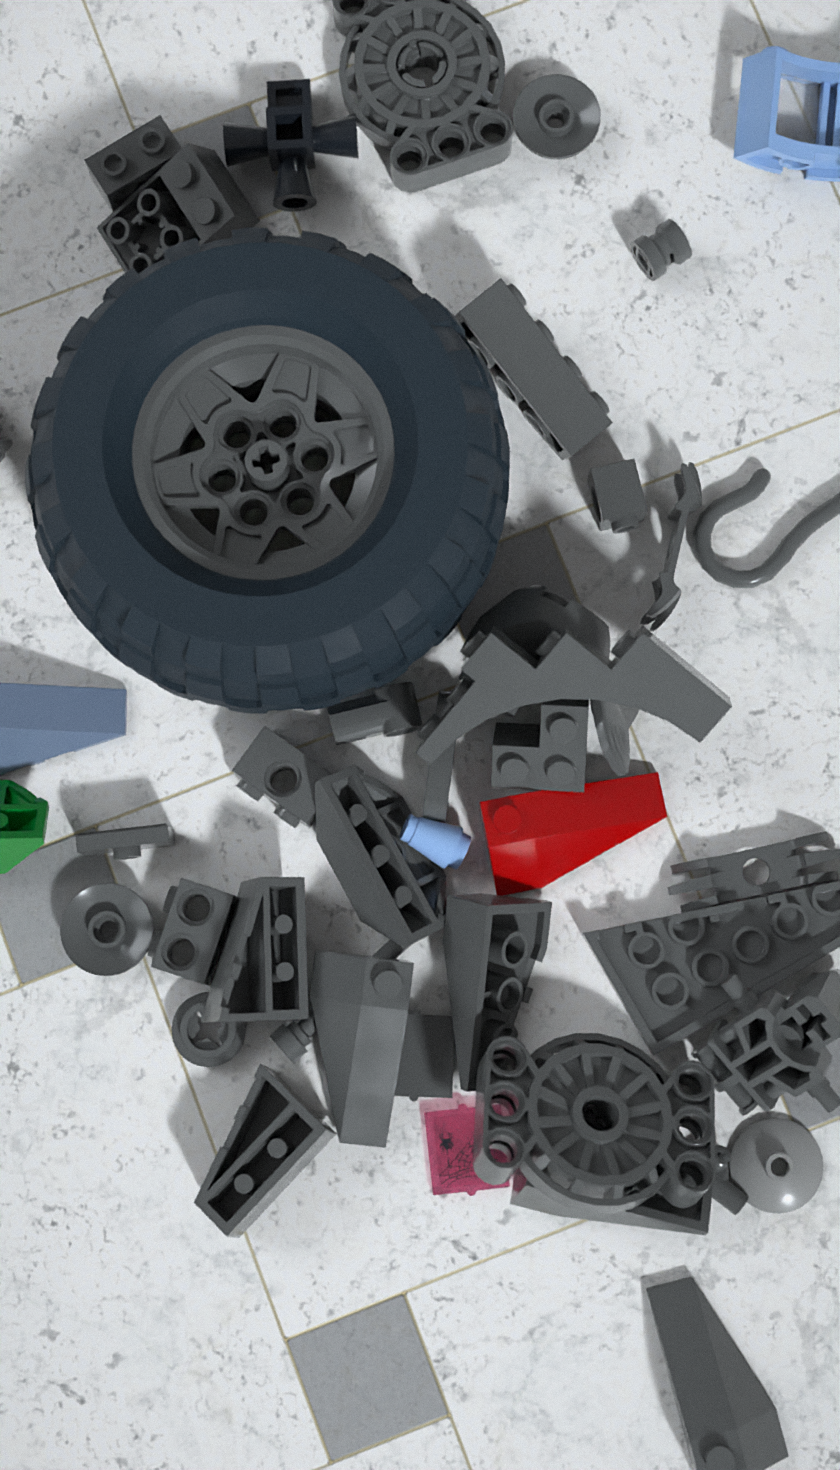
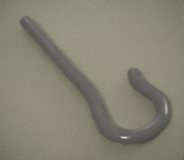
[693,468,840,588]

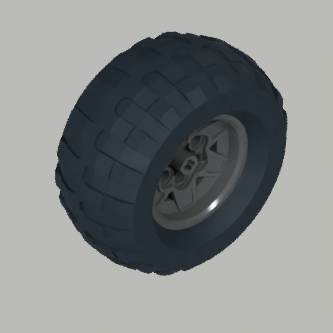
[25,228,510,714]

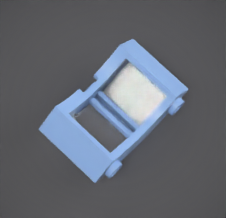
[733,46,840,182]

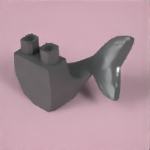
[458,584,639,776]

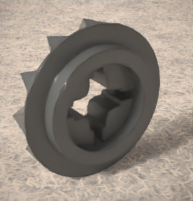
[171,992,247,1067]

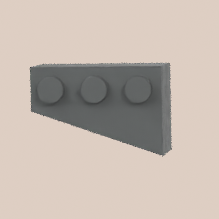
[194,1063,337,1238]

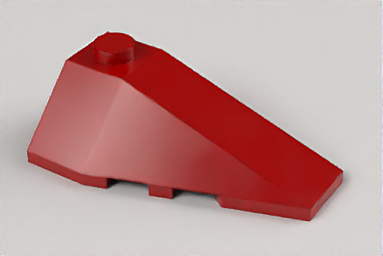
[479,772,667,896]

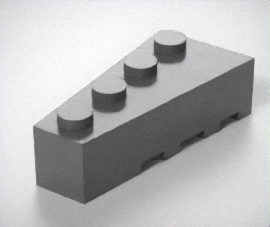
[455,278,613,460]

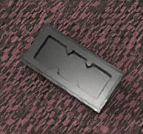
[75,823,175,860]

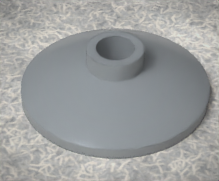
[729,1118,823,1214]

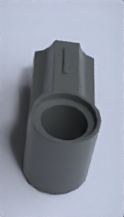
[327,682,423,746]

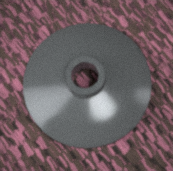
[513,74,601,160]
[60,883,154,976]

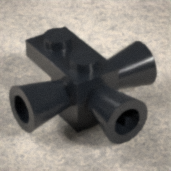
[223,79,359,212]

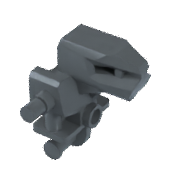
[691,969,840,1115]

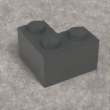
[491,699,589,792]

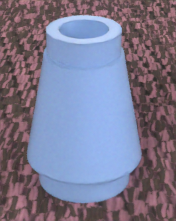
[399,814,471,870]

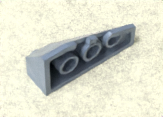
[0,683,127,777]

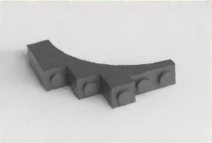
[416,625,732,765]

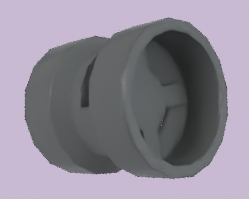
[630,219,692,281]

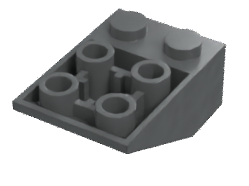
[96,143,260,274]

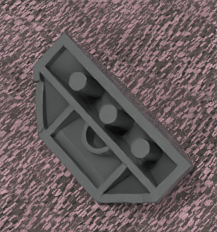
[315,764,446,948]

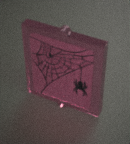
[424,1103,510,1196]

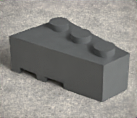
[200,877,309,1023]

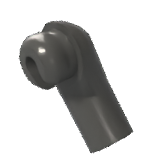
[711,1144,749,1215]

